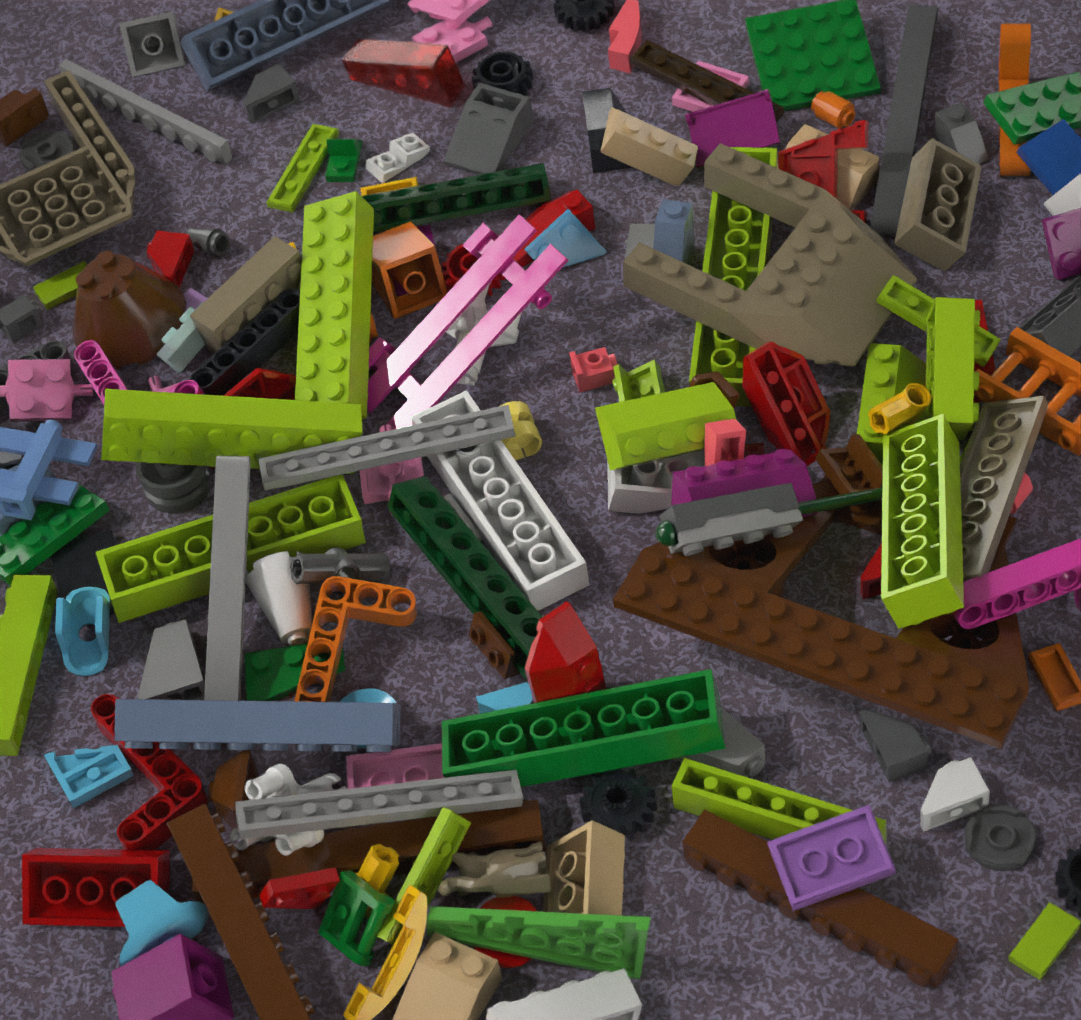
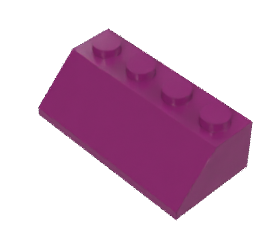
[671,449,819,517]

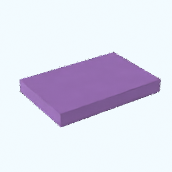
[767,805,896,911]

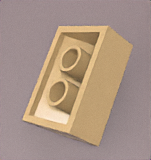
[600,108,698,185]
[786,124,879,211]
[543,820,625,916]

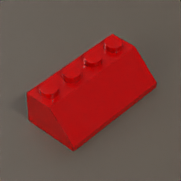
[22,848,170,927]

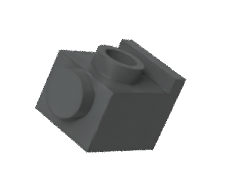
[0,295,43,343]

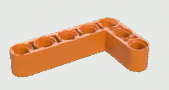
[998,23,1031,177]
[294,576,417,702]

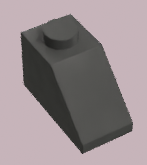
[243,63,300,123]
[935,102,990,165]
[860,709,931,782]

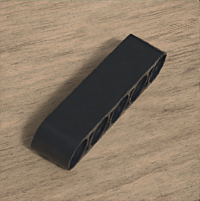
[190,289,300,396]

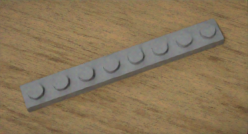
[59,59,232,165]
[259,405,516,491]
[235,770,523,839]

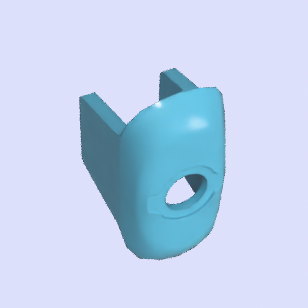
[55,587,110,676]
[115,880,208,966]

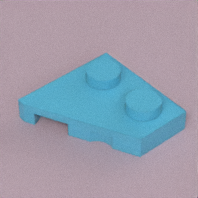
[44,745,134,809]

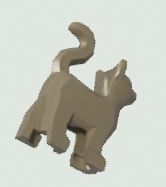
[438,841,551,897]

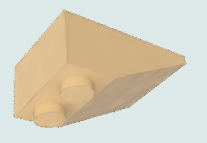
[392,932,502,1020]

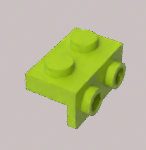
[612,360,665,403]

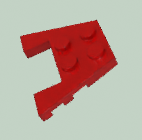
[778,120,869,224]

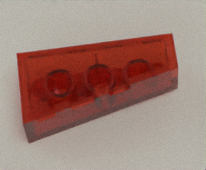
[341,39,466,108]

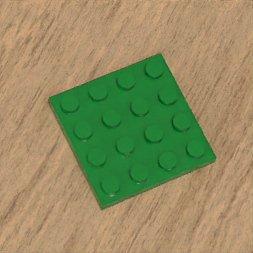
[745,0,881,111]

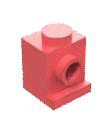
[569,347,617,393]

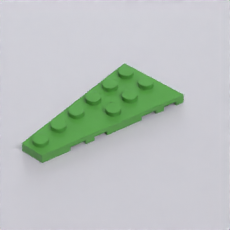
[427,906,650,979]

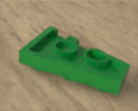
[244,643,346,701]

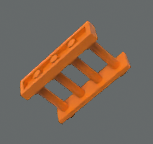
[974,327,1081,456]

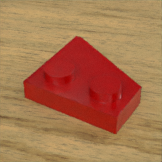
[259,867,340,909]

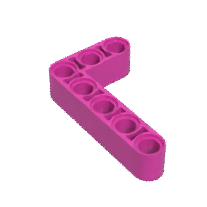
[74,340,205,405]
[952,538,1081,629]

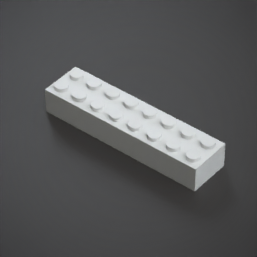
[411,390,590,611]

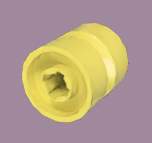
[501,401,542,460]

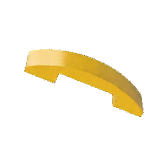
[343,885,427,1020]

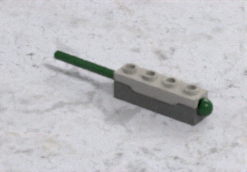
[655,483,883,556]

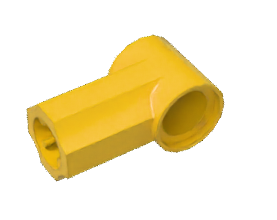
[868,383,932,435]
[355,844,400,918]

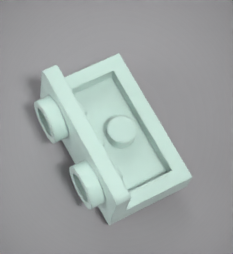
[156,302,205,373]

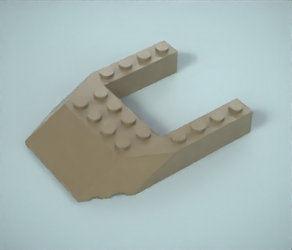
[0,70,136,267]
[623,143,917,366]

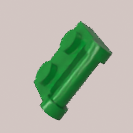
[318,870,395,966]

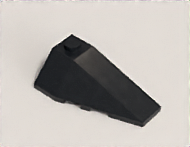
[582,88,634,173]

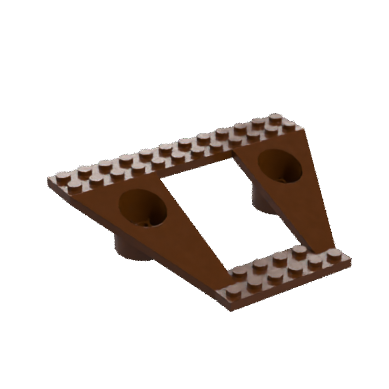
[613,474,1029,749]

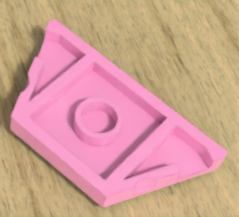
[407,0,490,26]

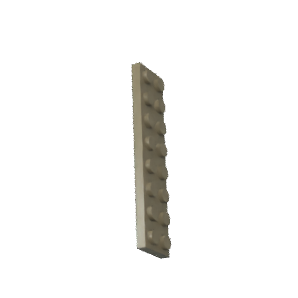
[960,396,1048,582]

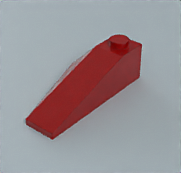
[513,189,596,267]

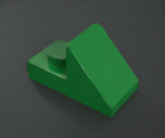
[325,139,363,182]

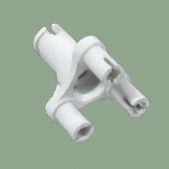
[446,282,522,386]
[231,764,346,856]

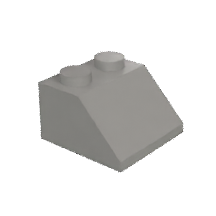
[119,12,185,77]

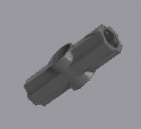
[290,547,391,584]

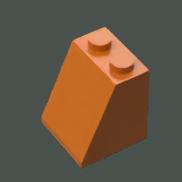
[372,222,447,319]

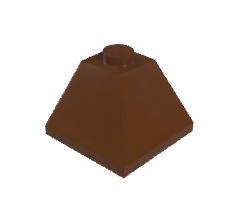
[208,750,260,840]

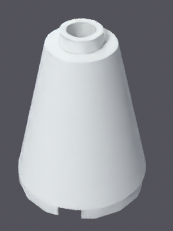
[246,552,312,646]

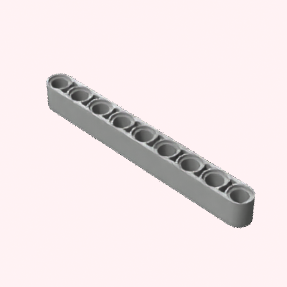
[204,456,250,701]

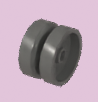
[136,462,211,514]

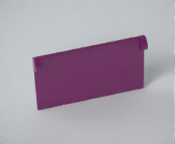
[685,89,780,168]

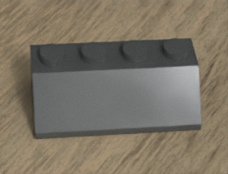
[1005,274,1081,358]

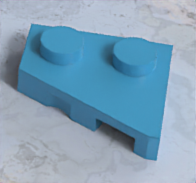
[524,209,607,268]

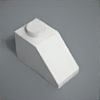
[920,757,990,832]

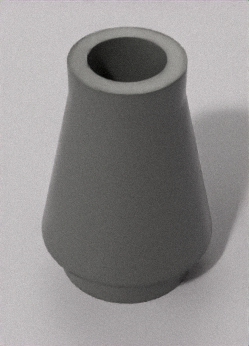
[186,227,229,257]

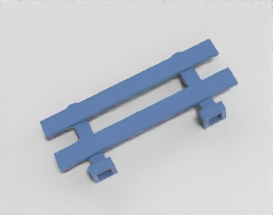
[0,420,98,520]

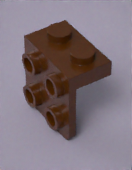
[0,88,50,147]

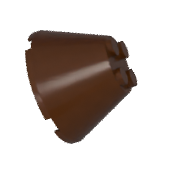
[73,251,187,370]

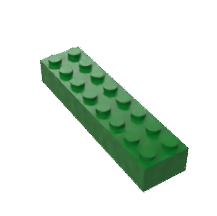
[442,669,726,787]

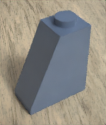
[653,199,695,265]

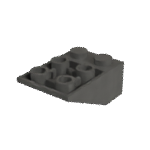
[443,83,534,175]

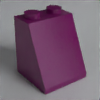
[111,934,235,1020]

